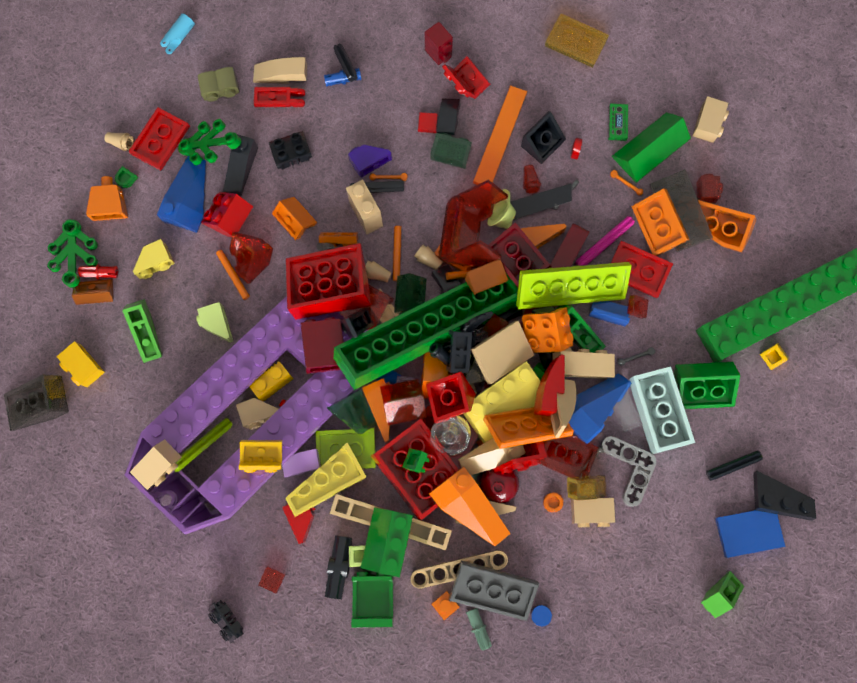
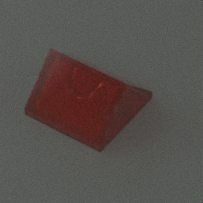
[380,379,427,426]

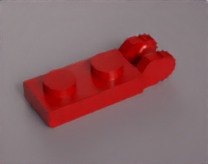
[254,87,305,107]

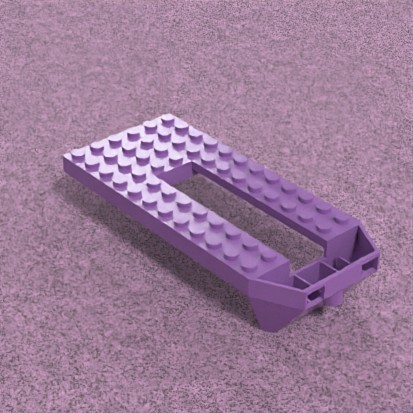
[125,296,376,535]

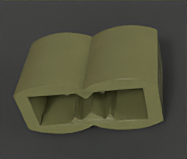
[197,67,240,102]

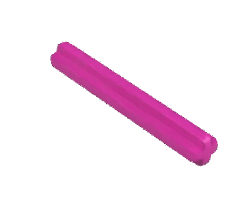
[575,216,635,266]

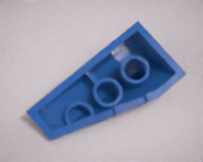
[157,156,206,233]
[569,373,632,444]

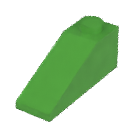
[122,299,162,363]

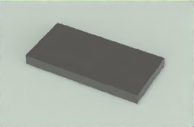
[449,561,539,621]

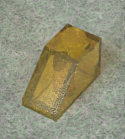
[567,475,606,500]

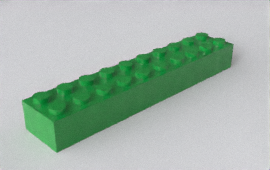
[696,248,857,363]
[333,272,518,390]

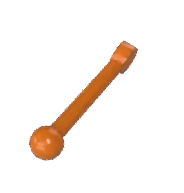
[610,170,643,196]
[369,173,408,181]

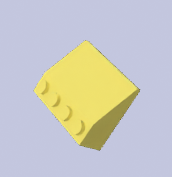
[463,361,540,443]

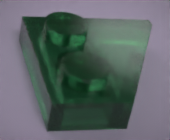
[327,390,377,434]

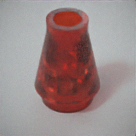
[523,165,541,194]

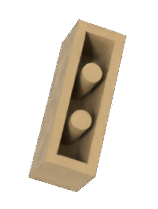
[553,348,615,379]

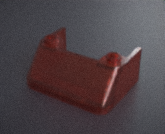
[439,180,508,267]

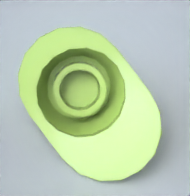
[487,189,516,229]

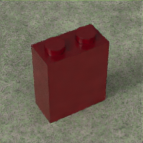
[301,317,343,374]

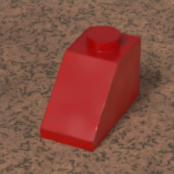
[282,505,316,544]

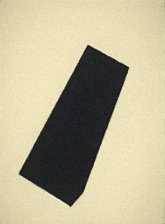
[510,183,572,220]

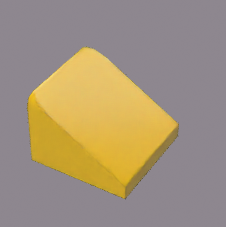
[760,343,789,370]

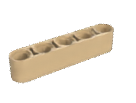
[411,550,508,588]

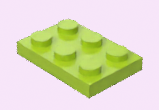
[316,428,376,469]

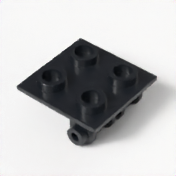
[269,131,313,170]
[208,600,244,643]

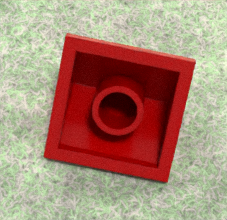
[426,372,476,423]

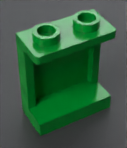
[351,572,393,628]

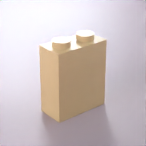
[346,179,383,234]

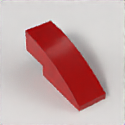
[534,354,565,417]

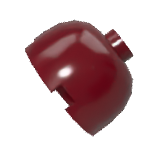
[480,469,519,504]

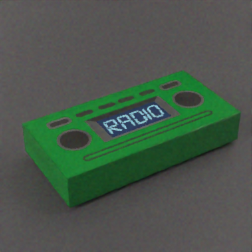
[608,103,628,141]

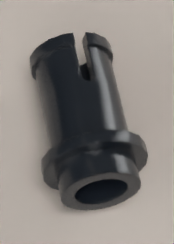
[429,343,450,365]

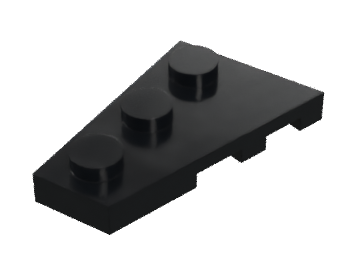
[753,471,816,521]

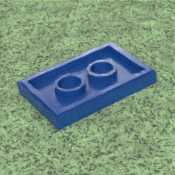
[715,510,786,558]

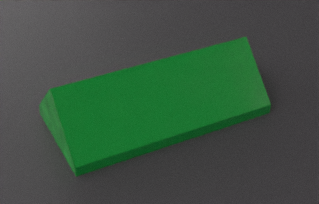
[612,112,691,183]

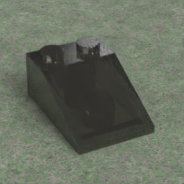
[4,374,69,431]

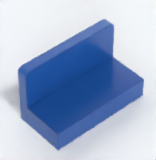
[589,301,631,327]

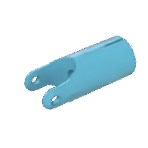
[160,13,195,54]

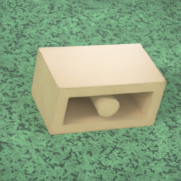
[692,96,729,143]
[130,439,182,490]
[571,498,615,527]

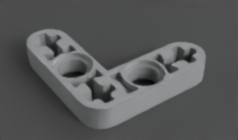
[601,436,657,507]

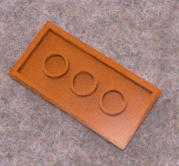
[483,407,574,449]

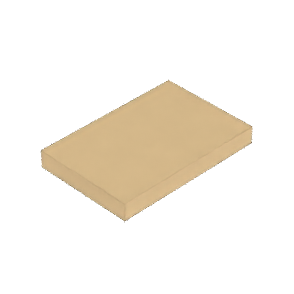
[471,321,534,384]

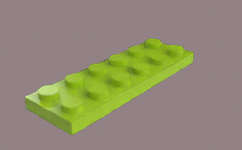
[516,262,632,309]

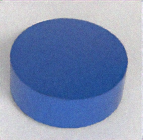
[531,605,552,627]

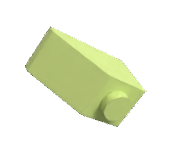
[196,302,233,342]

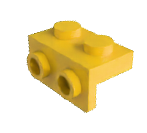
[239,440,282,473]

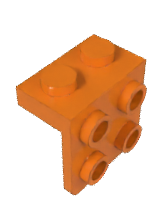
[522,307,573,353]

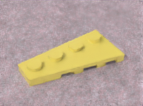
[285,443,366,517]

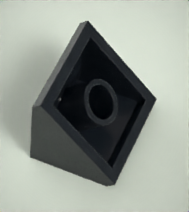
[521,111,566,164]

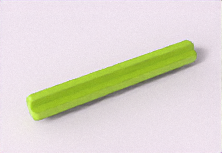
[174,418,233,472]

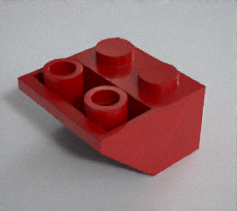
[201,192,253,238]

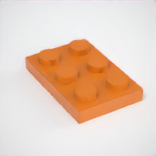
[631,188,689,256]

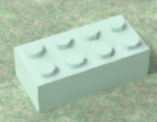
[629,366,695,454]

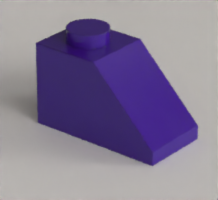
[348,145,392,178]

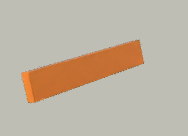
[473,85,527,189]

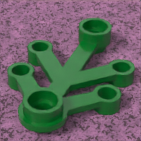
[178,119,241,165]
[47,219,98,288]

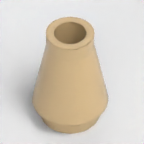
[105,132,134,151]
[414,245,443,270]
[365,261,391,282]

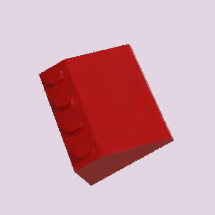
[286,243,371,320]
[371,419,459,520]

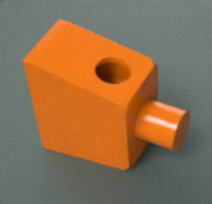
[86,176,128,221]

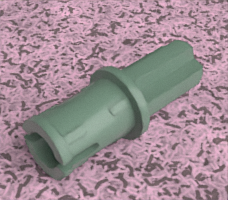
[466,608,491,650]

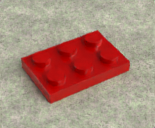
[128,107,190,171]
[611,241,673,298]

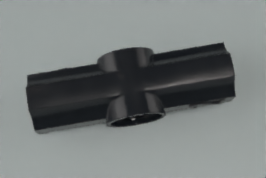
[325,535,352,600]

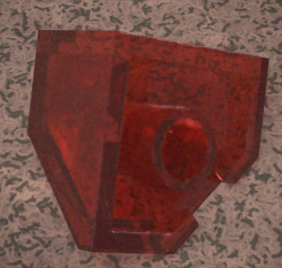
[229,232,273,284]

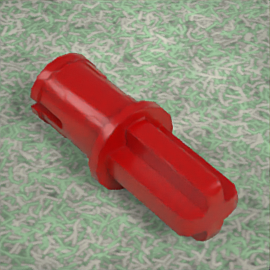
[78,264,118,279]

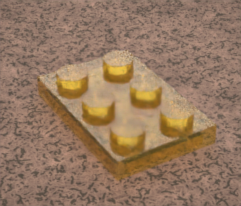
[545,14,609,68]

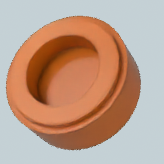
[543,492,563,513]

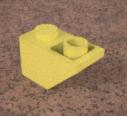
[133,239,175,279]

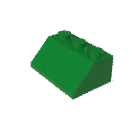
[674,362,741,409]
[361,507,413,578]

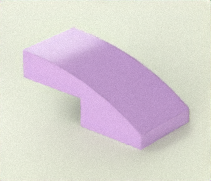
[282,449,321,478]

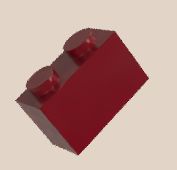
[425,22,453,65]

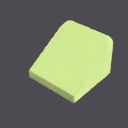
[349,545,366,567]

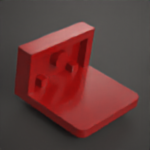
[442,56,491,99]
[493,441,547,475]

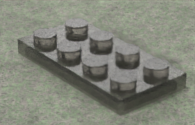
[650,169,713,252]

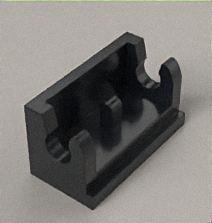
[446,330,472,373]

